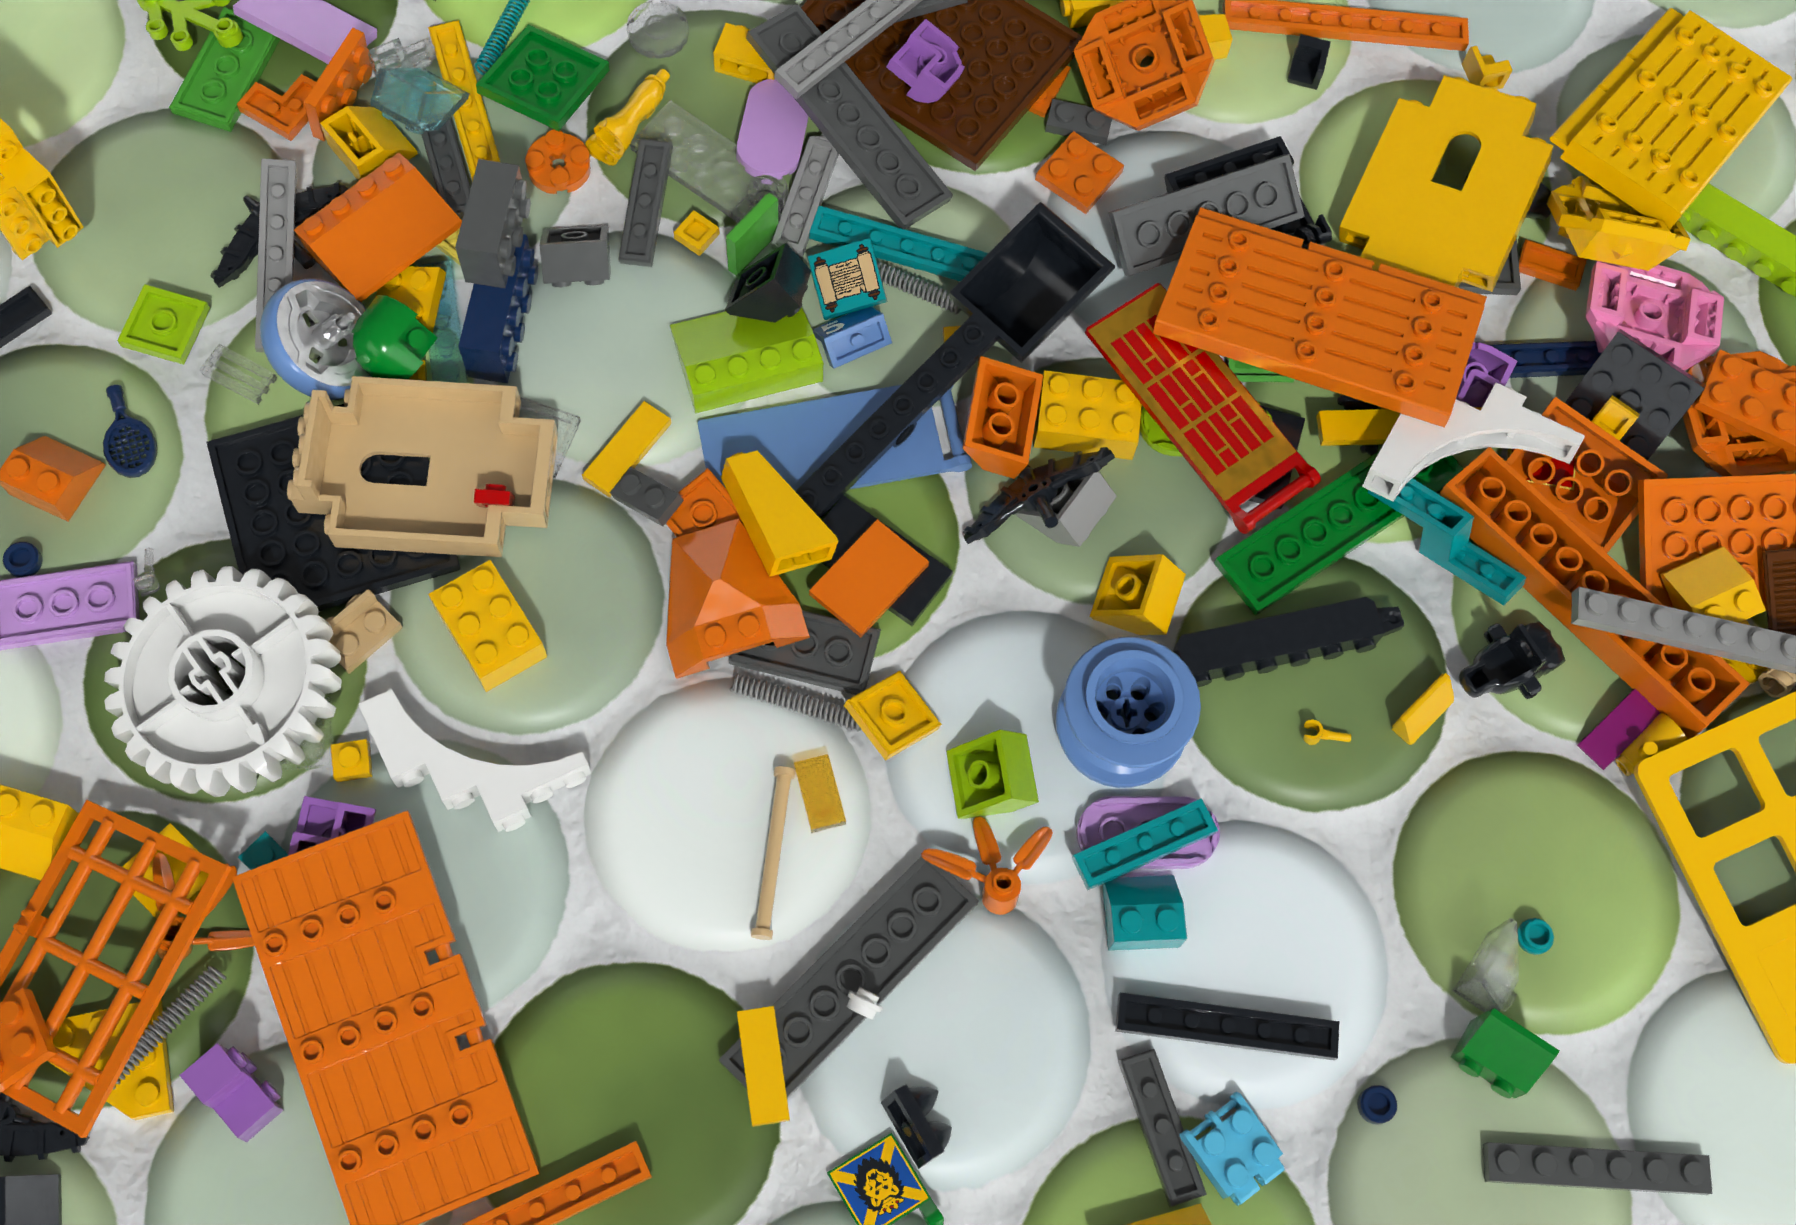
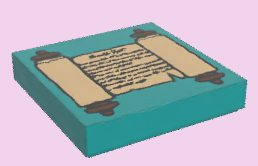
[807,238,888,320]

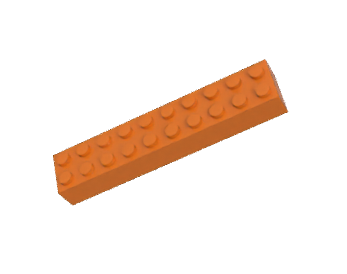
[1439,447,1750,739]

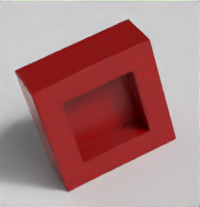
[474,484,515,508]

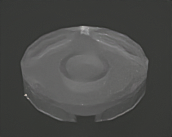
[627,1,689,59]

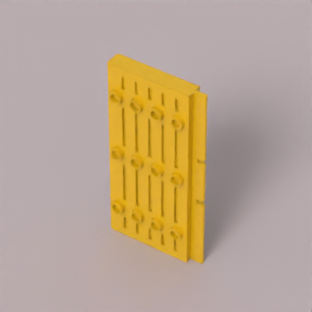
[1549,8,1792,231]

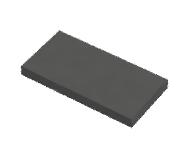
[729,610,881,695]

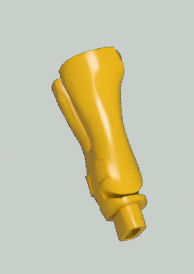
[585,69,670,166]

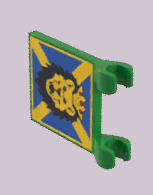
[827,1133,944,1225]

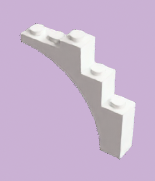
[1362,383,1585,501]
[358,689,591,832]

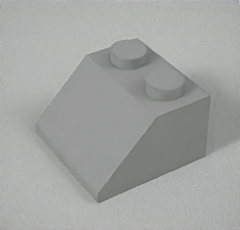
[1016,471,1117,547]

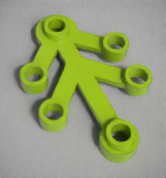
[137,0,243,51]

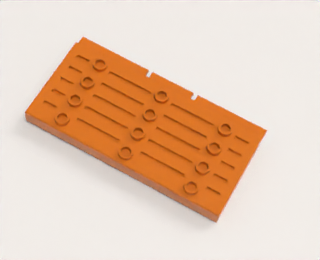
[1153,207,1487,428]

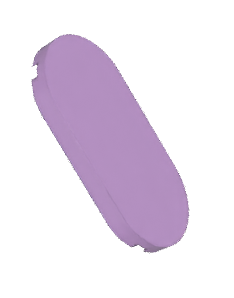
[736,79,809,181]
[1076,796,1220,869]

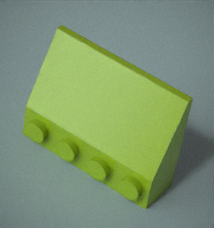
[670,307,824,414]

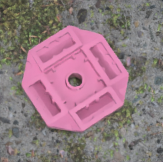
[1585,261,1724,371]

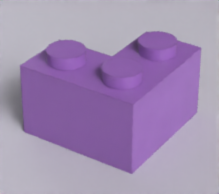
[179,1043,284,1142]

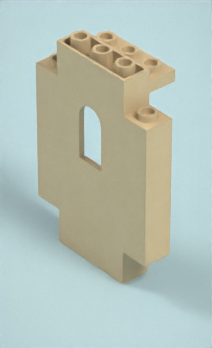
[287,376,558,557]

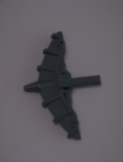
[210,182,348,288]
[963,447,1115,544]
[0,1092,90,1162]

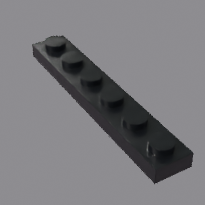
[1115,992,1340,1060]

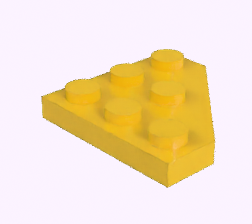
[48,1000,174,1120]

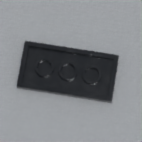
[821,495,953,626]

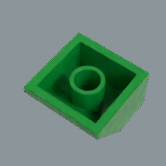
[1451,1008,1560,1099]

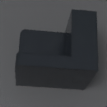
[1287,34,1331,90]

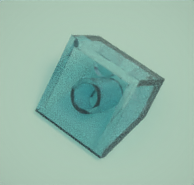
[370,68,469,134]

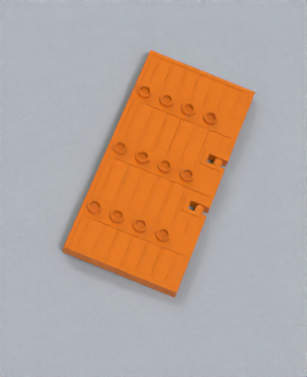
[232,810,541,1225]

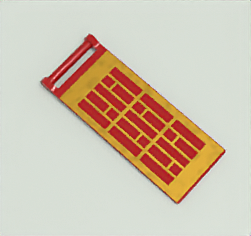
[1085,283,1321,534]

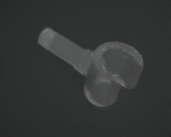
[133,548,160,597]

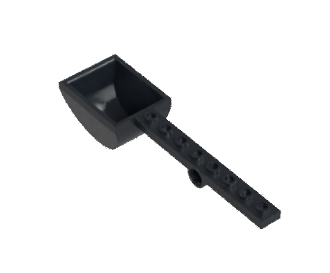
[795,202,1115,518]

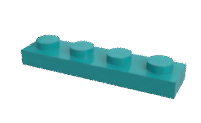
[1072,798,1218,891]

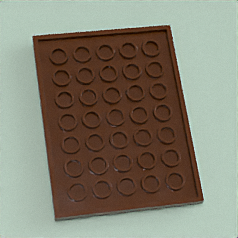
[801,0,1083,172]

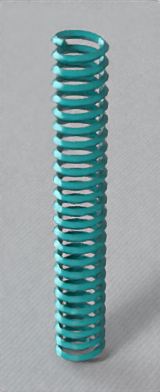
[474,0,530,75]

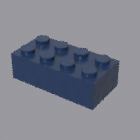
[458,234,538,384]

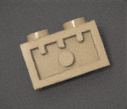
[325,589,403,674]

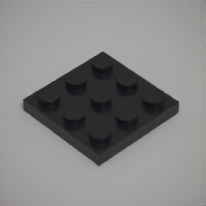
[1565,329,1706,460]

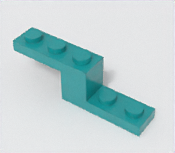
[1368,478,1526,606]

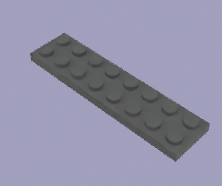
[746,4,953,229]
[719,857,979,1099]

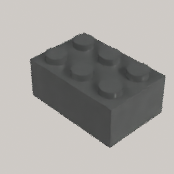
[455,159,531,288]

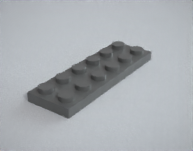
[1108,154,1305,276]

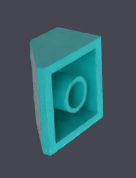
[1102,875,1187,951]

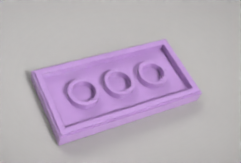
[233,0,377,64]
[0,561,140,650]

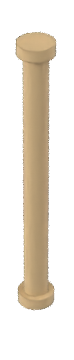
[751,766,796,940]

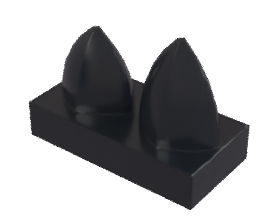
[881,1084,952,1169]

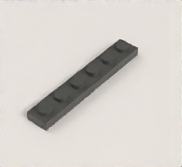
[1483,1142,1712,1195]

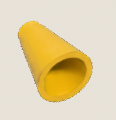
[1615,713,1688,776]

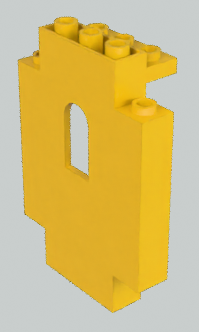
[1339,75,1554,292]
[0,118,84,261]

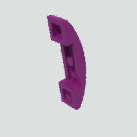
[1577,689,1660,770]

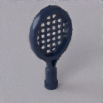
[103,385,158,478]

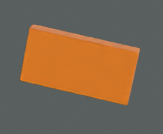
[1518,239,1587,291]

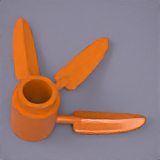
[921,816,1053,915]
[152,852,255,960]

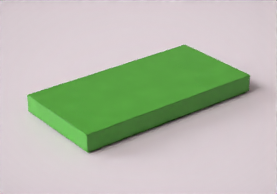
[169,7,280,132]

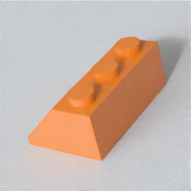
[962,356,1043,479]

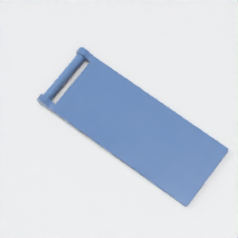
[698,385,972,491]

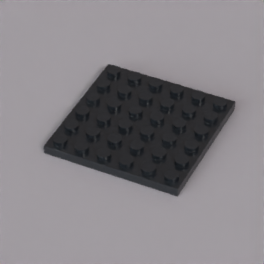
[206,404,461,611]

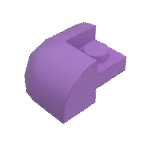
[886,19,965,103]
[1456,342,1517,407]
[288,796,376,856]

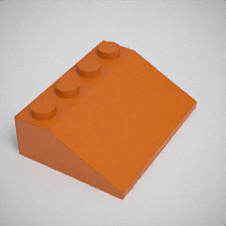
[294,152,462,302]
[1506,397,1668,553]

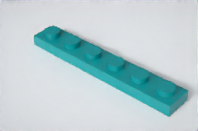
[809,206,988,281]

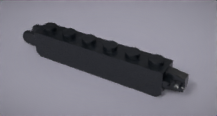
[1173,597,1404,687]

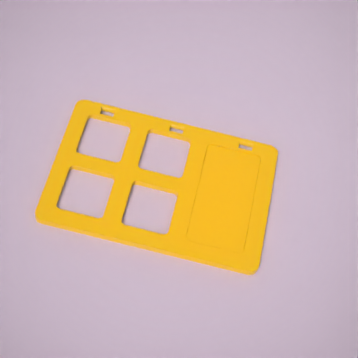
[1634,691,1796,1064]

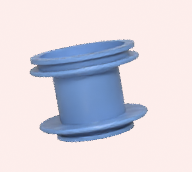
[1056,637,1201,788]

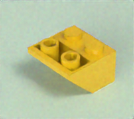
[320,106,418,181]

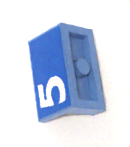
[812,307,892,369]

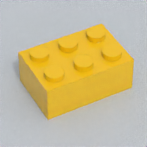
[1034,370,1142,460]
[428,560,547,692]

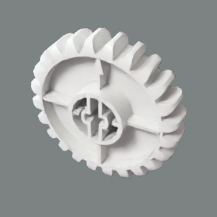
[104,566,342,797]

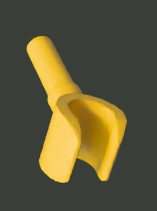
[1303,719,1351,745]

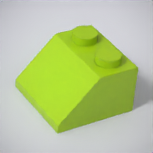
[946,729,1039,819]

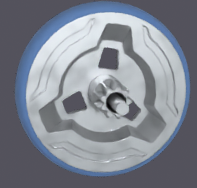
[260,279,372,400]

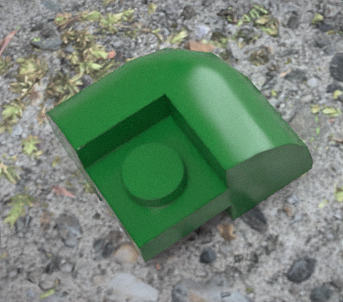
[351,295,438,380]

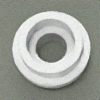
[846,987,883,1019]

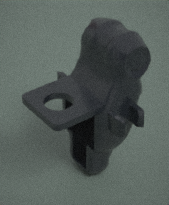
[1458,621,1566,699]

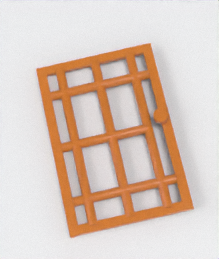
[0,800,232,1138]

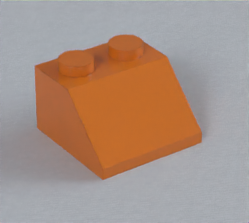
[0,436,106,522]

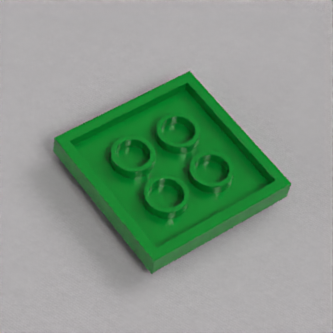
[476,24,609,131]

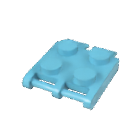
[1180,1092,1285,1206]

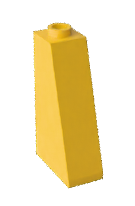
[721,450,838,577]

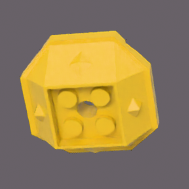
[1547,175,1691,271]

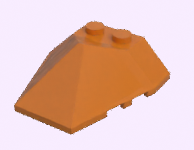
[666,519,810,679]

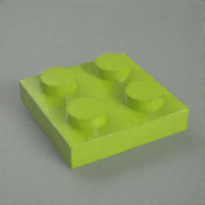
[117,284,210,365]

